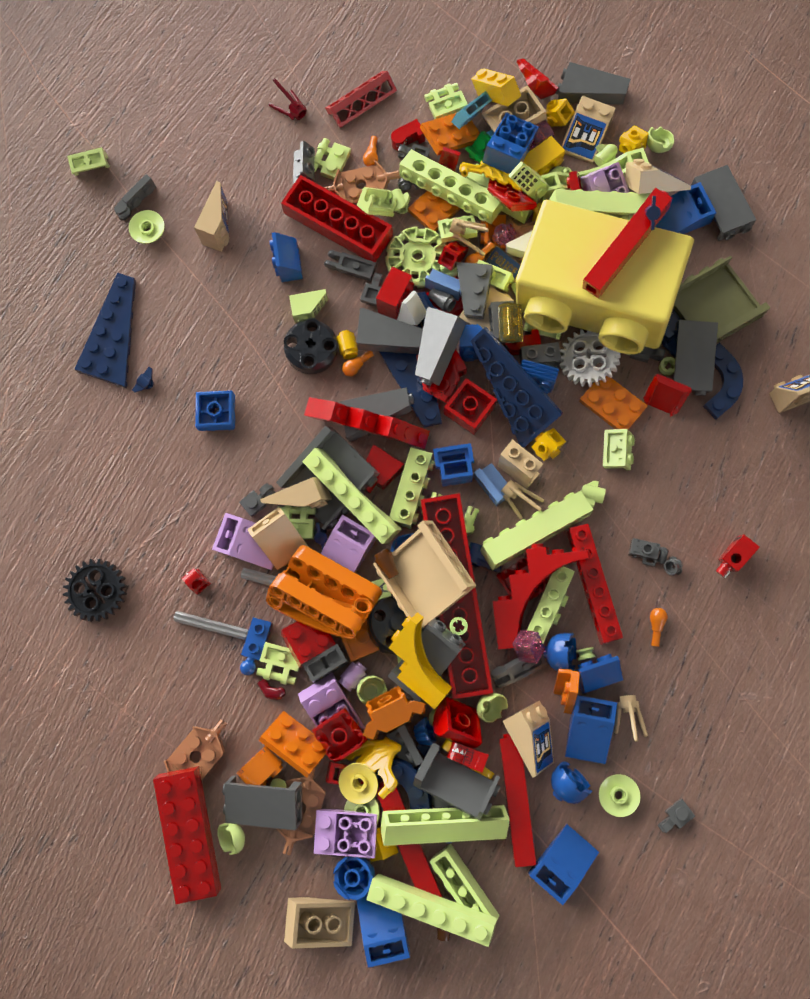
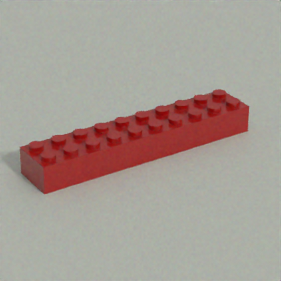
[421,493,493,699]

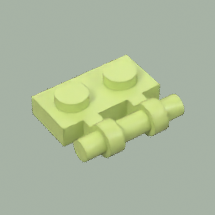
[424,83,468,119]
[314,138,351,180]
[277,505,316,539]
[256,642,299,685]

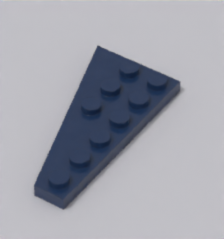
[75,272,136,389]
[379,322,442,428]
[471,327,563,448]

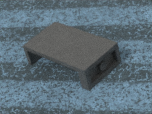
[691,165,756,241]
[674,320,718,396]
[388,618,466,702]
[413,743,501,820]
[222,776,303,830]

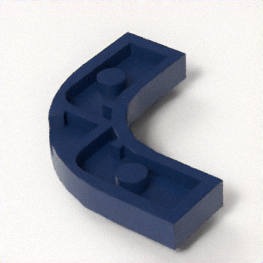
[703,342,743,420]
[375,757,432,810]

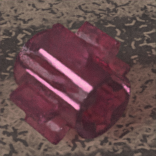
[493,223,517,246]

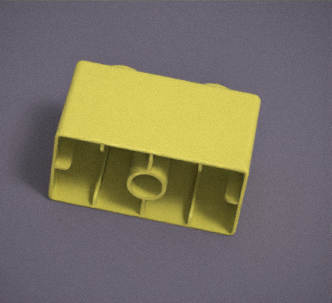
[516,200,694,354]

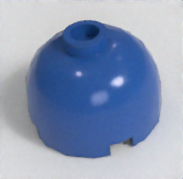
[543,633,577,672]
[551,761,592,804]
[333,856,376,900]

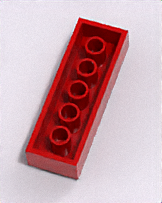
[281,175,393,262]
[153,766,221,904]

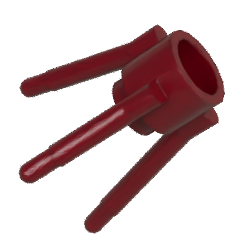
[269,78,307,120]

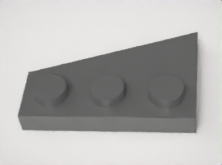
[456,262,493,319]

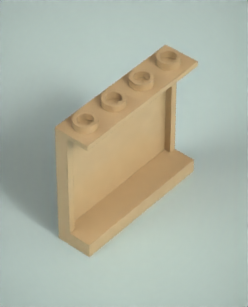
[373,521,476,628]

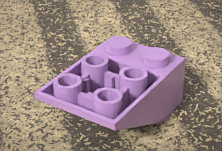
[212,513,274,570]
[321,515,377,573]
[298,673,365,730]
[314,809,377,858]

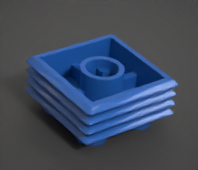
[521,359,559,394]
[195,391,235,431]

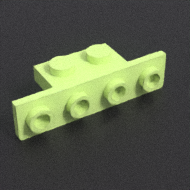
[525,566,575,644]

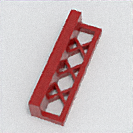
[325,71,397,128]

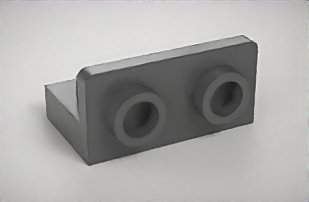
[293,141,315,184]
[387,725,423,767]

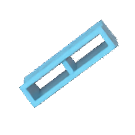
[451,91,492,129]

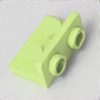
[438,215,478,243]
[603,429,635,470]

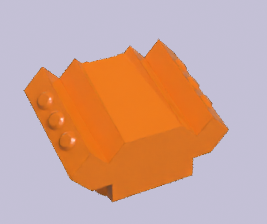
[363,686,426,740]

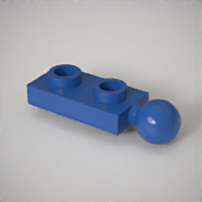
[240,617,272,676]

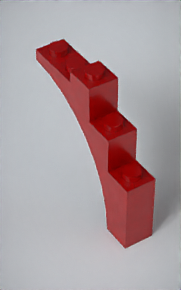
[304,397,430,449]
[493,543,590,649]

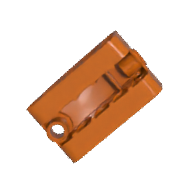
[266,545,382,639]

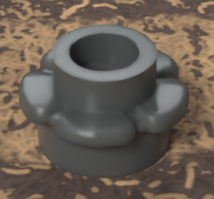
[664,556,683,575]

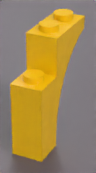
[389,612,452,709]

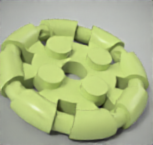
[385,227,448,288]

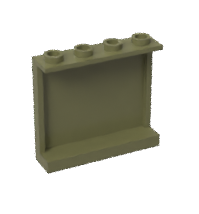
[673,256,770,344]

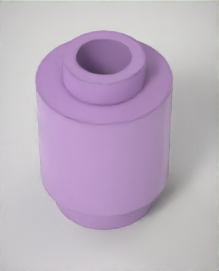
[338,662,367,692]

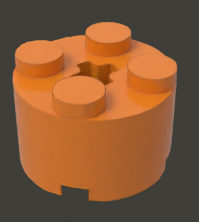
[236,746,283,786]

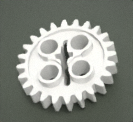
[560,329,621,387]

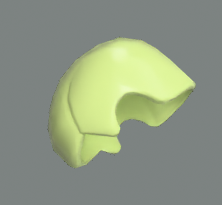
[647,127,674,153]
[357,675,387,704]
[476,692,508,723]
[218,823,245,855]

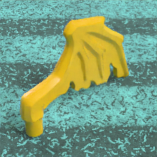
[459,161,522,192]
[343,737,401,799]

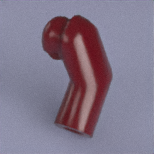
[257,679,286,700]

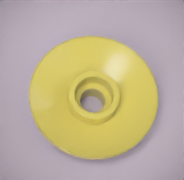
[339,763,378,804]

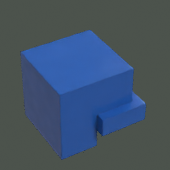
[433,443,474,487]

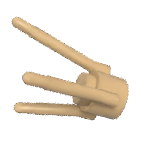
[449,218,489,256]
[501,480,544,519]
[614,695,648,741]

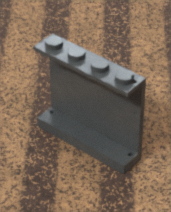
[276,426,380,530]

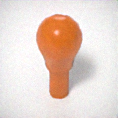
[363,136,378,166]
[464,241,495,263]
[342,351,374,377]
[650,608,668,647]

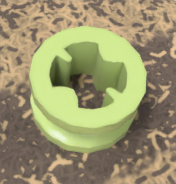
[659,357,675,376]
[449,617,468,635]
[576,647,596,660]

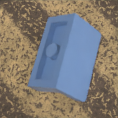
[425,269,461,301]
[473,464,507,506]

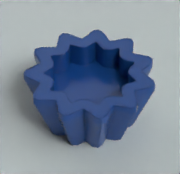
[413,717,437,745]

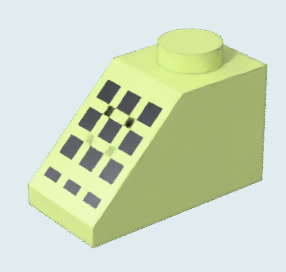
[508,161,550,200]
[289,289,328,323]

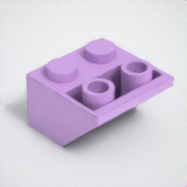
[580,162,629,193]

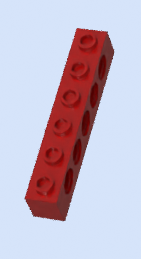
[567,523,623,645]

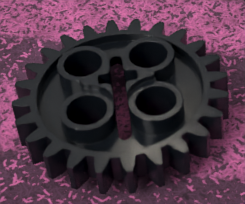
[63,559,128,622]

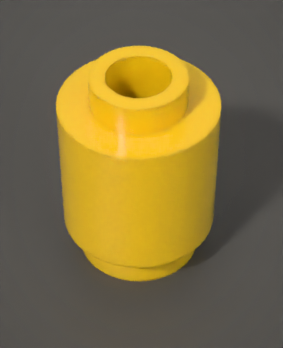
[336,330,358,359]

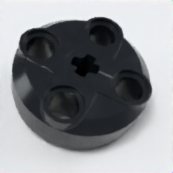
[283,318,338,374]
[367,596,425,655]

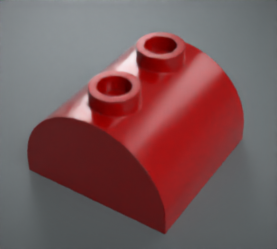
[433,697,482,748]

